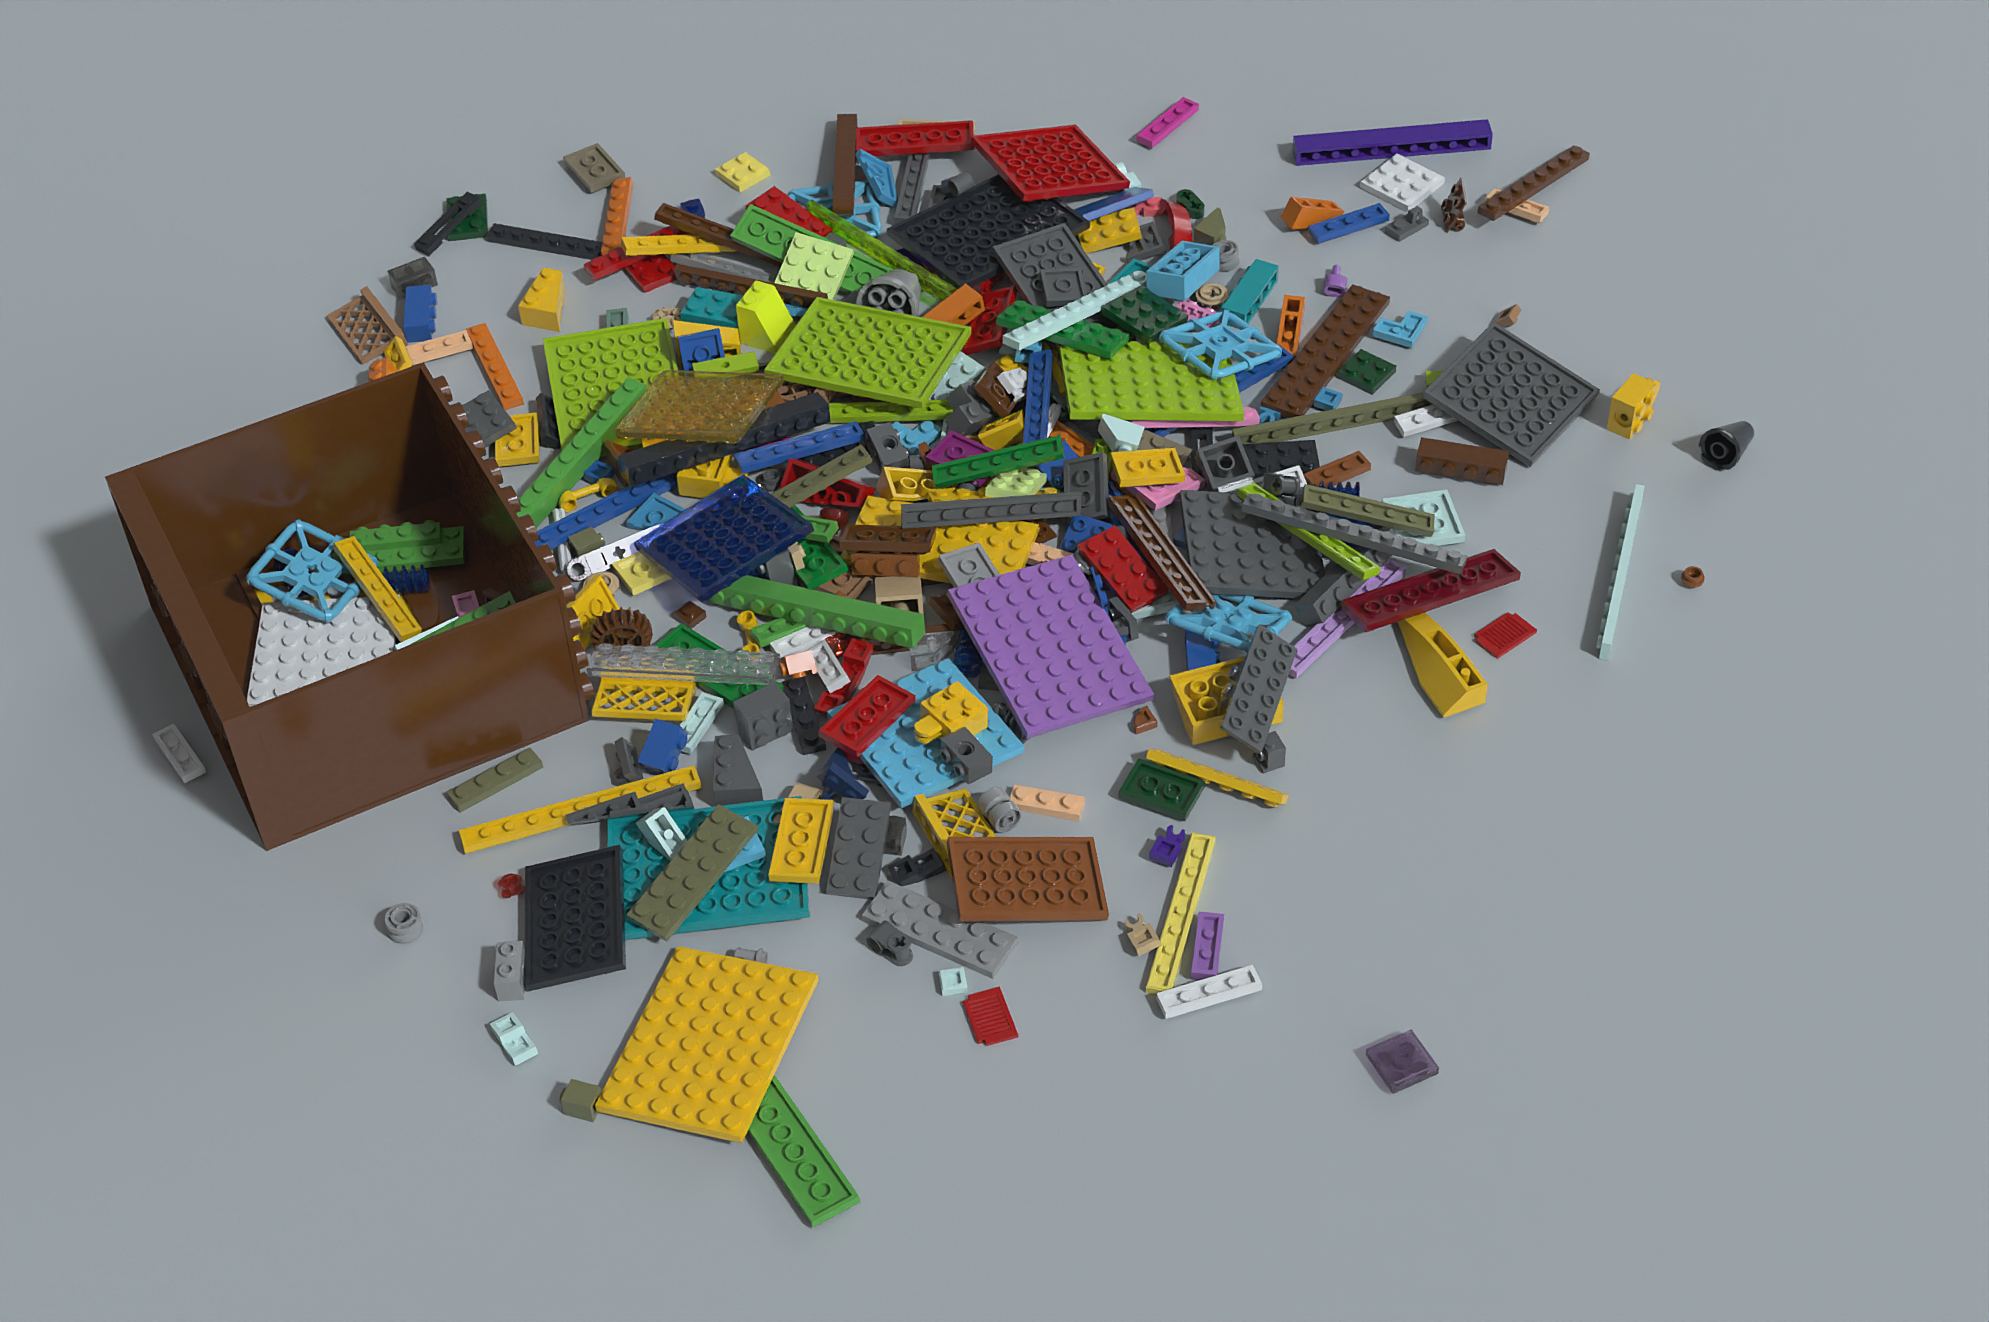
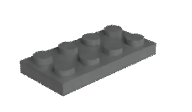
[826,797,891,900]

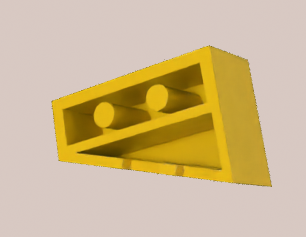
[518,267,565,332]
[673,320,741,368]

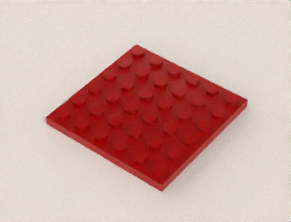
[971,124,1130,202]

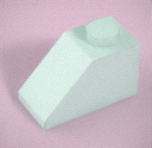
[1098,414,1145,452]
[636,807,687,861]

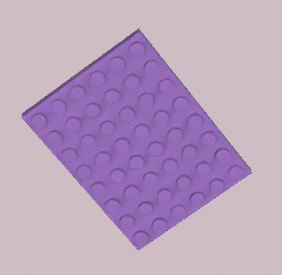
[947,555,1154,739]

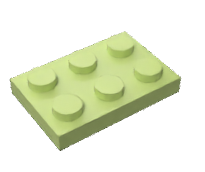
[985,469,1047,498]

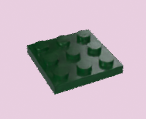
[1100,285,1189,344]

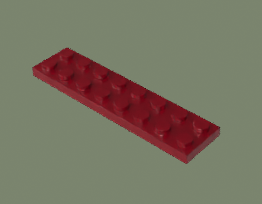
[1340,549,1521,632]

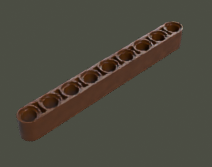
[833,114,857,216]

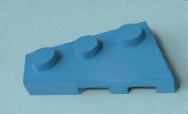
[855,149,898,207]
[626,493,706,539]

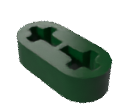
[1176,189,1205,219]

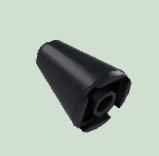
[1699,421,1754,471]

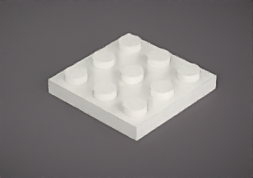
[1360,154,1445,212]

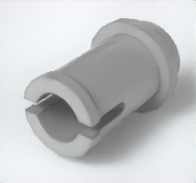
[734,948,768,964]

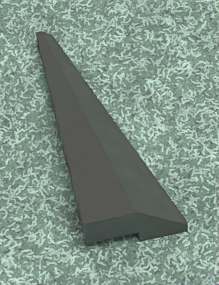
[565,783,694,824]

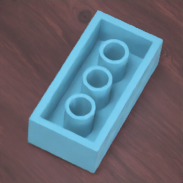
[1146,241,1220,302]

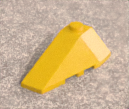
[876,467,968,502]

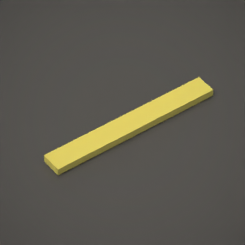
[1146,832,1216,995]

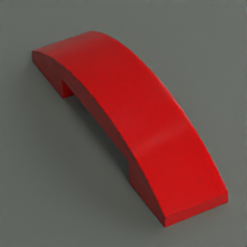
[1160,198,1192,250]
[814,638,874,715]

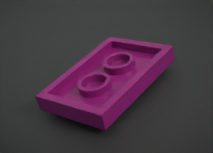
[925,430,995,488]

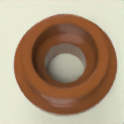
[1681,566,1705,587]

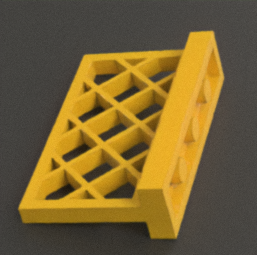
[592,668,696,721]
[912,788,996,881]

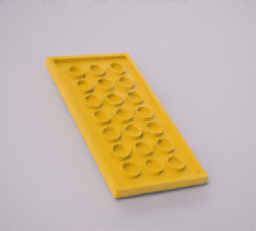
[840,496,1039,584]

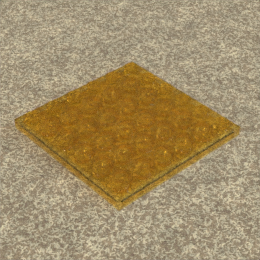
[615,370,784,444]

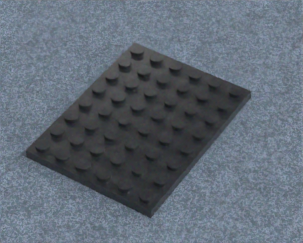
[887,174,1090,289]

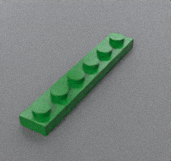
[932,435,1065,489]

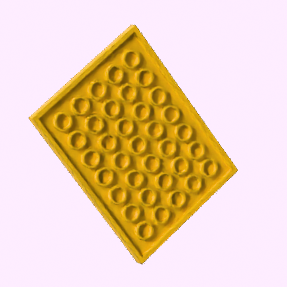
[595,946,819,1143]

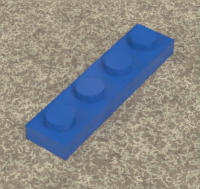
[1308,203,1390,244]

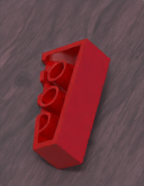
[779,458,876,508]

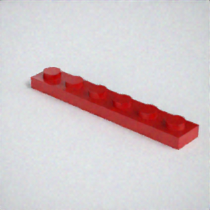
[583,226,694,280]

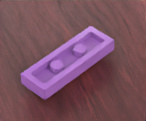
[1191,911,1224,979]

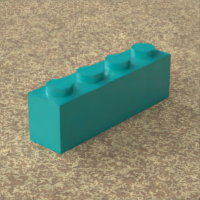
[1219,259,1279,329]

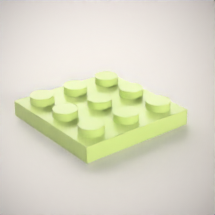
[774,232,854,300]

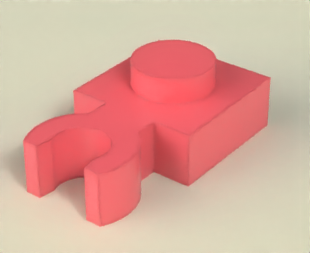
[1128,197,1164,217]

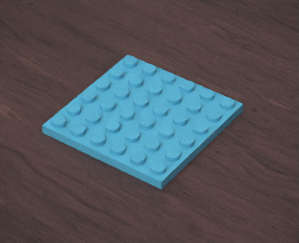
[827,658,1024,808]

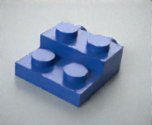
[677,328,725,381]

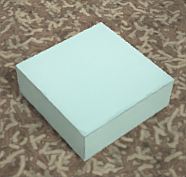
[938,967,968,996]

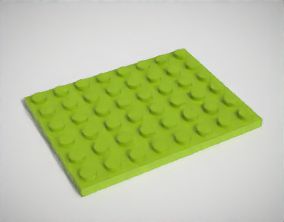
[764,297,972,409]
[543,318,689,457]
[1058,341,1244,421]

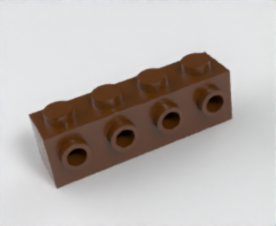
[1415,437,1509,485]

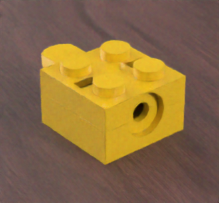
[1606,373,1660,440]
[677,455,748,500]
[914,681,988,744]

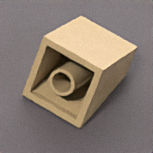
[875,575,923,614]

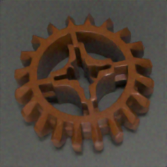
[589,607,653,660]

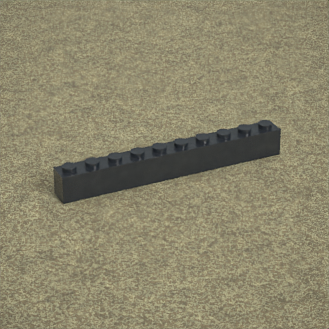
[618,392,831,487]

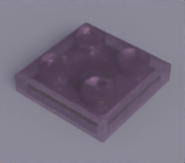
[1366,1029,1439,1094]

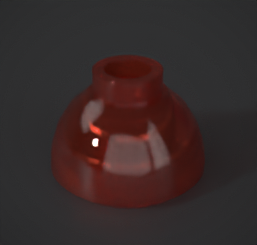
[819,508,850,535]

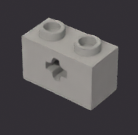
[494,941,525,1001]

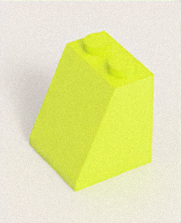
[736,281,796,354]

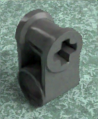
[1263,472,1300,497]
[865,920,913,966]

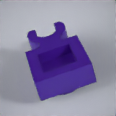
[1149,825,1185,867]

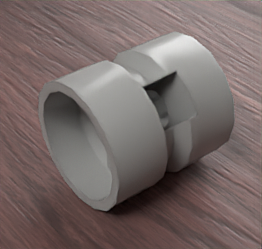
[977,786,1022,833]

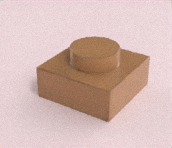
[1495,304,1521,327]

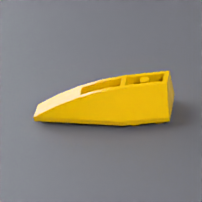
[1398,612,1488,718]

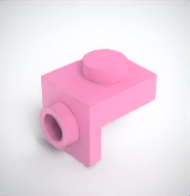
[452,590,480,618]

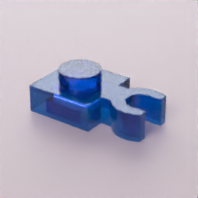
[680,198,705,218]

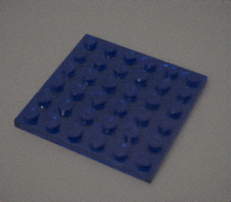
[634,474,814,602]

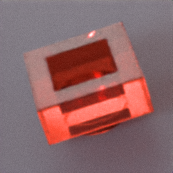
[826,632,852,659]

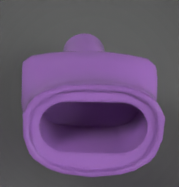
[1324,265,1348,297]

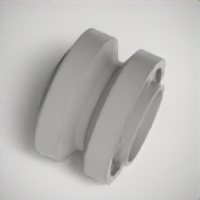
[1212,240,1240,271]
[385,903,423,943]

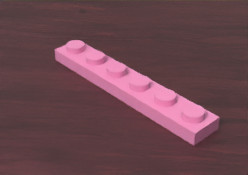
[1128,407,1260,428]

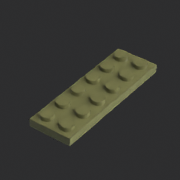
[626,804,758,942]

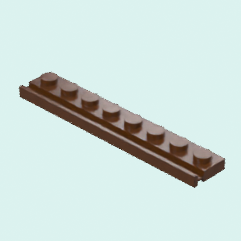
[1107,495,1216,611]

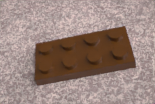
[839,524,936,555]

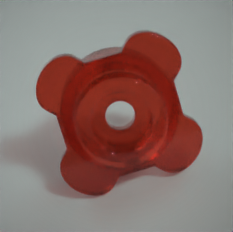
[498,873,525,898]

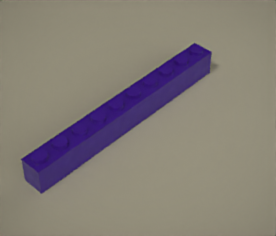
[1292,119,1493,166]

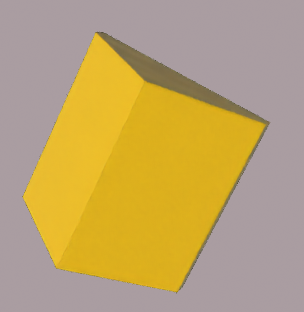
[978,409,1025,450]

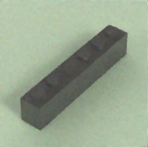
[1294,527,1396,625]

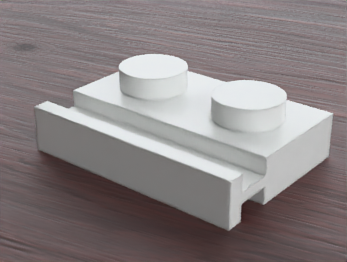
[997,368,1028,402]

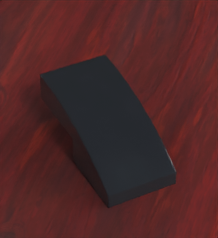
[887,848,946,886]

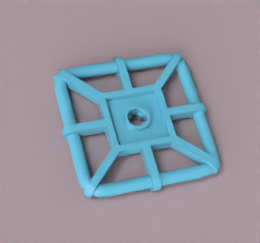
[788,180,882,242]
[1159,310,1282,380]
[246,519,378,623]
[1165,594,1292,653]

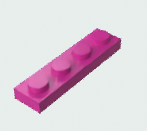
[1136,97,1199,148]

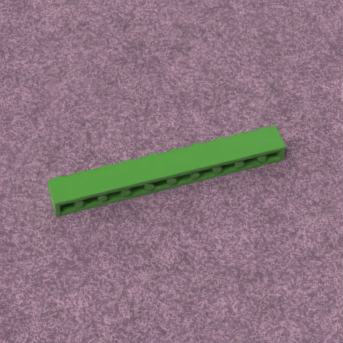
[516,377,649,528]
[707,570,925,649]

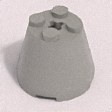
[856,269,921,316]

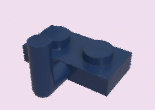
[816,762,869,800]

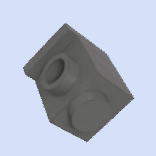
[1253,731,1286,773]

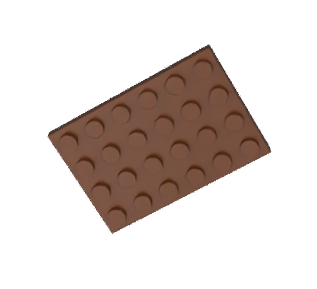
[947,837,1109,921]

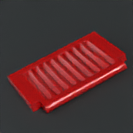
[1474,612,1537,659]
[962,986,1019,1046]

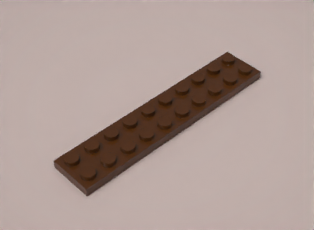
[1260,284,1390,418]

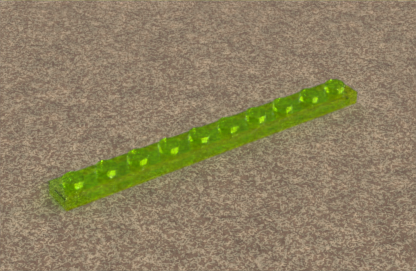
[806,200,955,302]

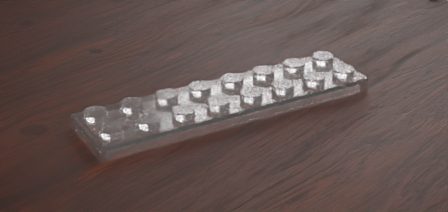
[587,643,781,685]

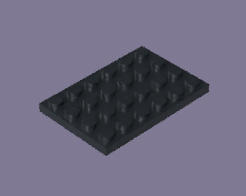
[525,845,626,991]

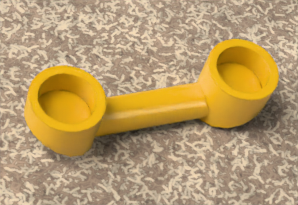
[559,478,619,512]
[737,610,762,662]

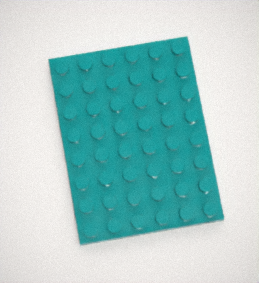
[607,796,810,940]

